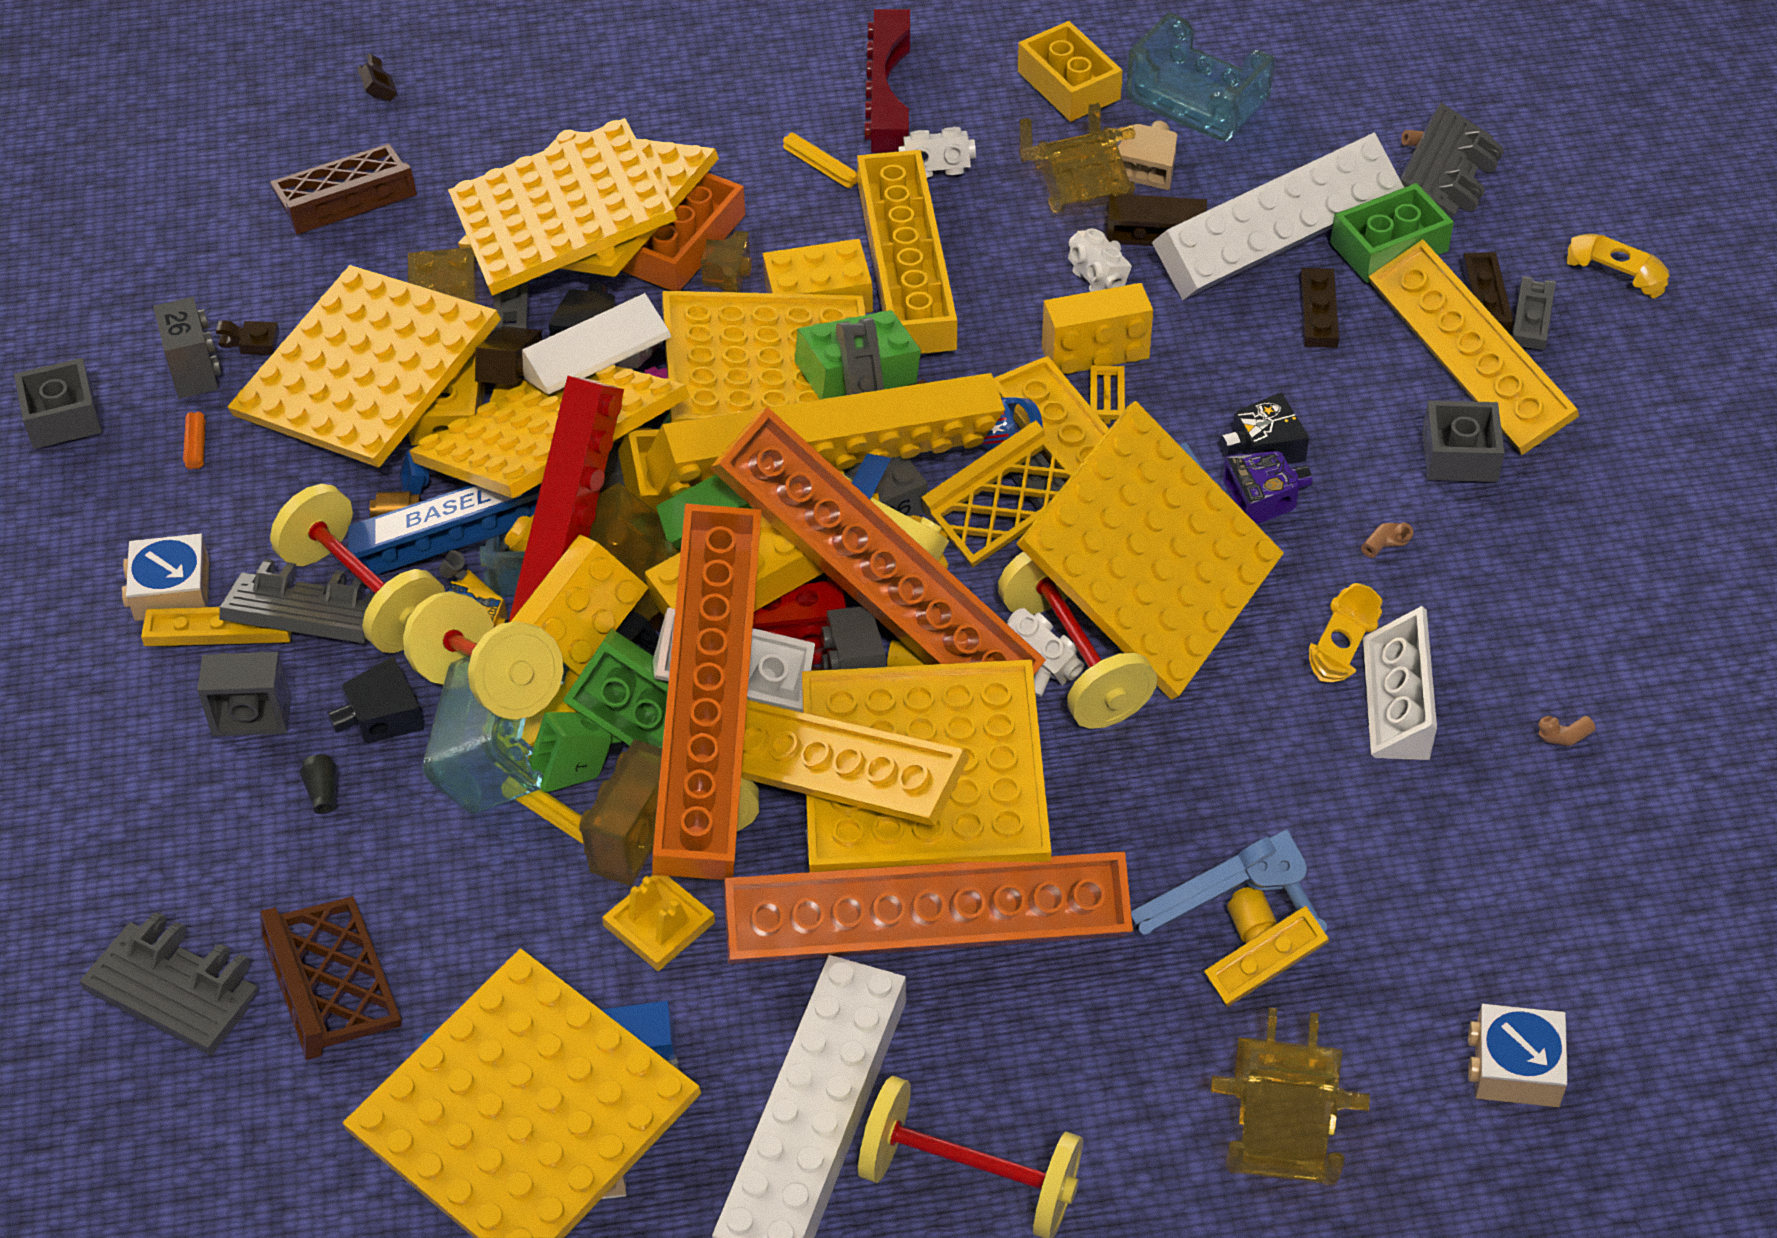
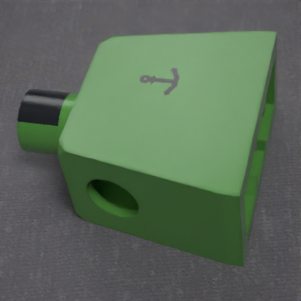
[527,712,622,792]

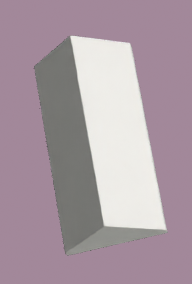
[522,293,671,394]
[1363,606,1437,760]
[653,608,815,712]

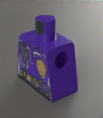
[1222,451,1312,524]

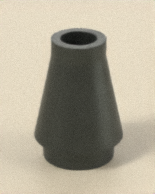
[299,754,338,814]

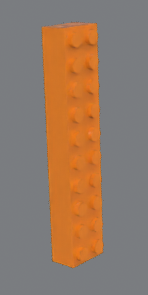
[709,407,1046,675]
[652,503,762,880]
[723,851,1133,964]

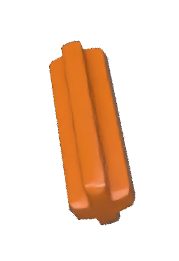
[183,411,206,470]

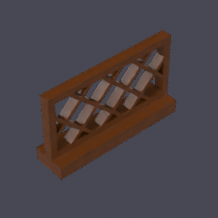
[270,143,417,235]
[260,896,401,1060]

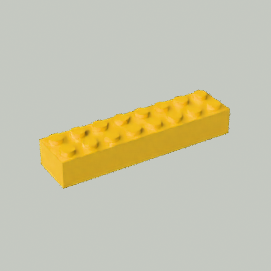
[857,150,957,354]

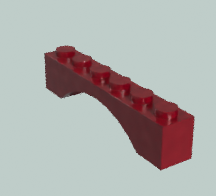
[865,9,910,153]

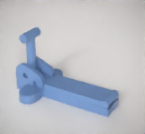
[1131,829,1327,939]

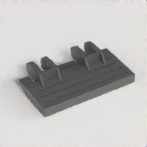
[1400,102,1504,218]
[219,559,375,643]
[79,912,259,1056]

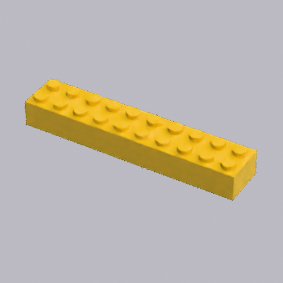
[645,373,1005,497]

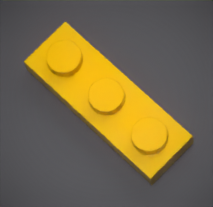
[1204,906,1329,1007]

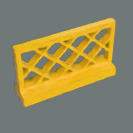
[921,420,1075,568]

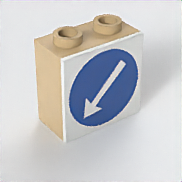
[122,534,209,621]
[1468,1004,1567,1107]

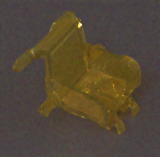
[1019,103,1136,214]
[1210,1008,1370,1185]

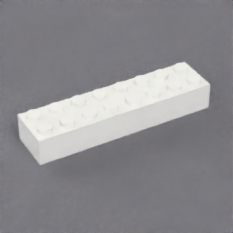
[1152,132,1404,300]
[712,955,906,1238]

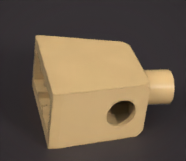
[1112,121,1178,190]

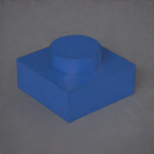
[400,450,429,494]

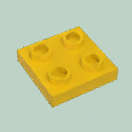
[602,875,715,971]

